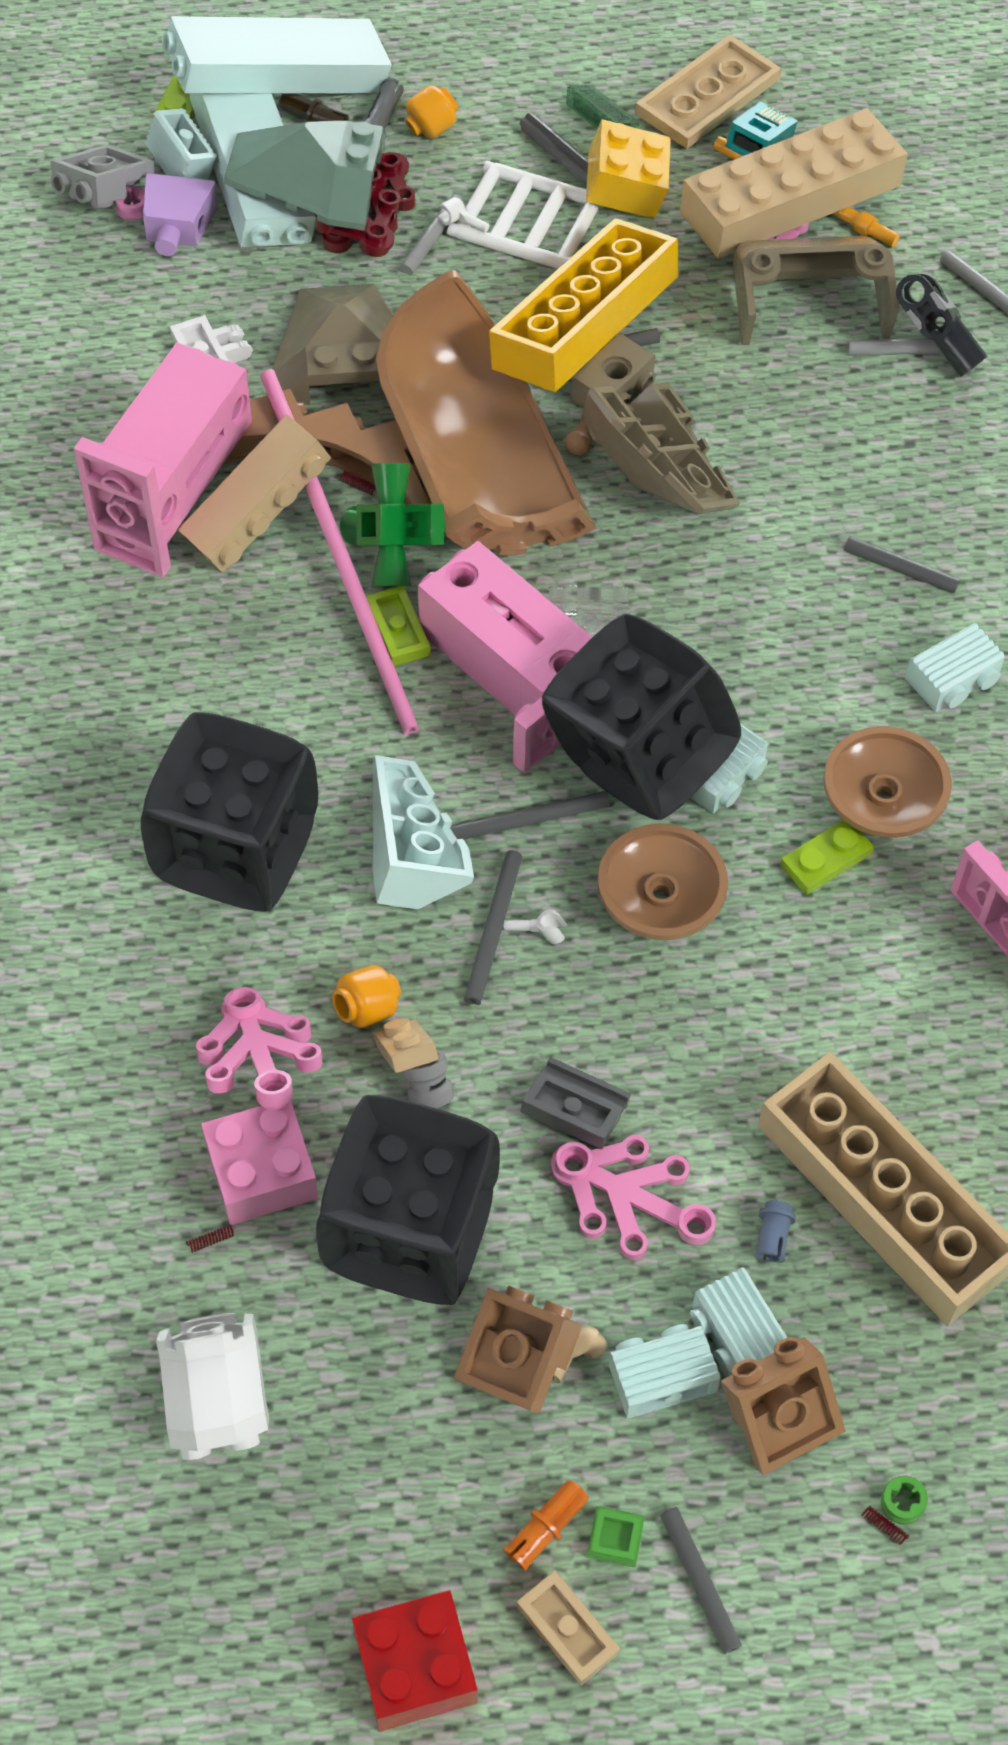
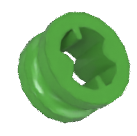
[881,1475,928,1525]

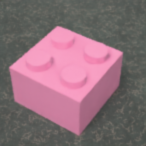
[201,1101,319,1225]

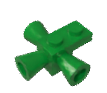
[340,463,445,586]

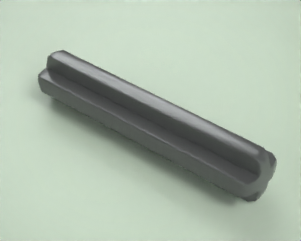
[519,112,588,185]

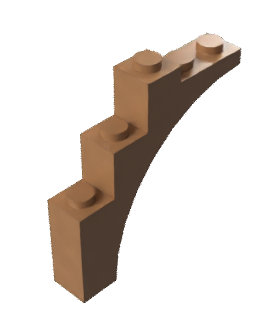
[223,388,432,504]

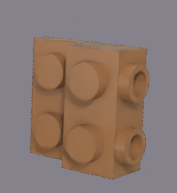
[453,1285,583,1414]
[721,1337,846,1476]

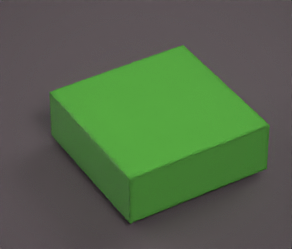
[587,1506,645,1568]

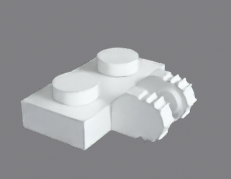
[170,315,253,363]

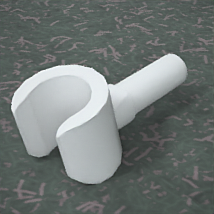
[438,198,489,233]
[503,909,568,944]

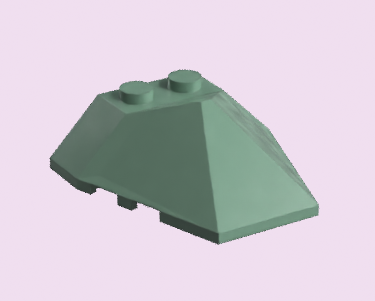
[224,121,386,231]

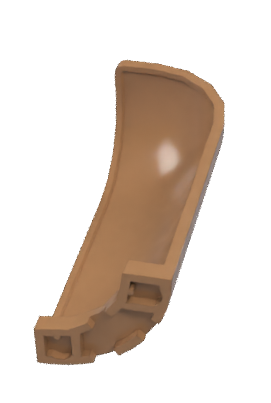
[376,270,596,555]

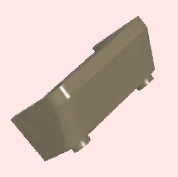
[733,236,900,345]

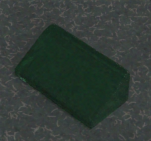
[566,85,640,129]

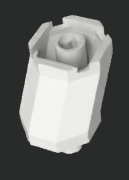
[156,1313,269,1460]

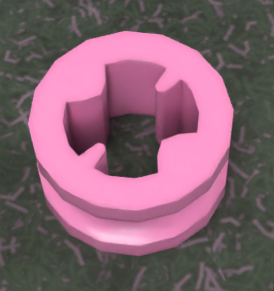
[115,186,145,220]

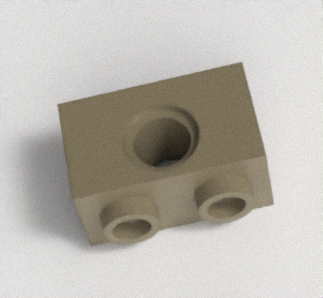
[571,333,656,409]

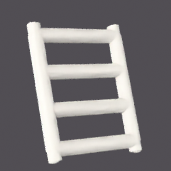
[447,161,604,269]

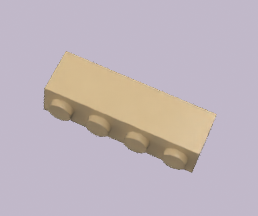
[178,414,331,573]

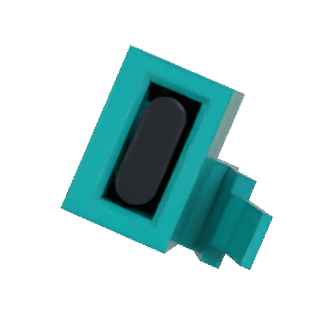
[725,102,797,162]

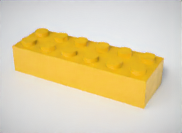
[489,218,678,393]

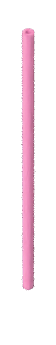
[260,369,419,735]

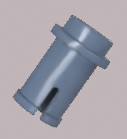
[755,1200,796,1263]

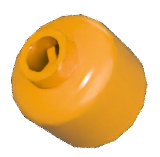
[404,85,458,139]
[332,964,401,1028]

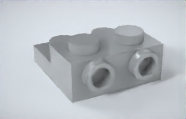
[51,145,154,208]

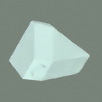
[373,755,474,909]

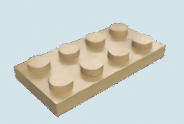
[635,34,782,149]

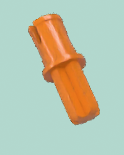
[502,1480,589,1572]

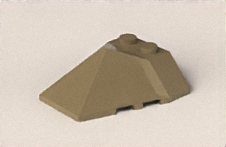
[272,284,393,405]
[582,383,740,514]

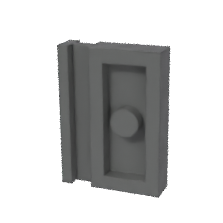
[520,1057,631,1149]

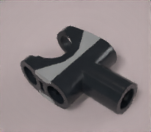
[896,274,988,377]

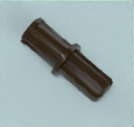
[278,93,349,122]

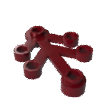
[322,152,416,253]
[302,168,400,257]

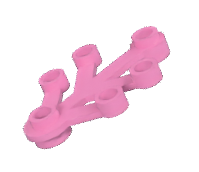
[196,987,323,1111]
[551,1135,716,1260]

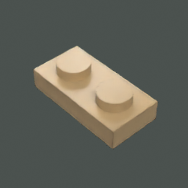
[373,1018,439,1073]
[516,1570,620,1686]

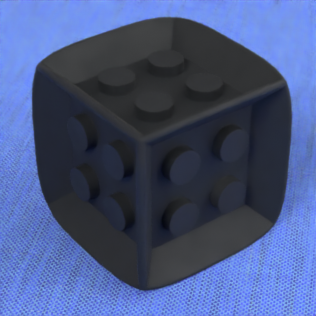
[542,614,741,820]
[140,712,319,912]
[316,1095,500,1305]

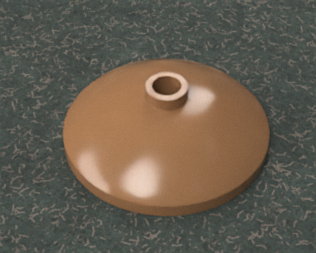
[823,726,952,838]
[598,824,728,940]

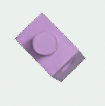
[143,173,218,256]

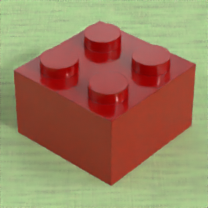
[352,1590,478,1732]

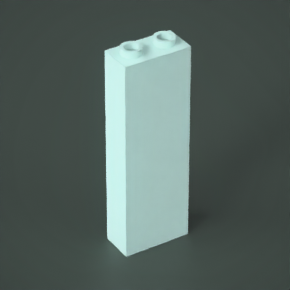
[162,16,392,93]
[190,93,316,247]

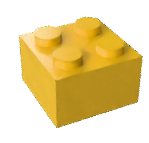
[586,119,670,218]

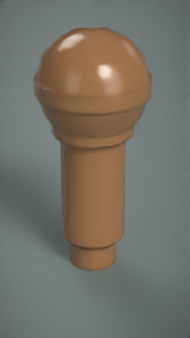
[565,418,591,456]

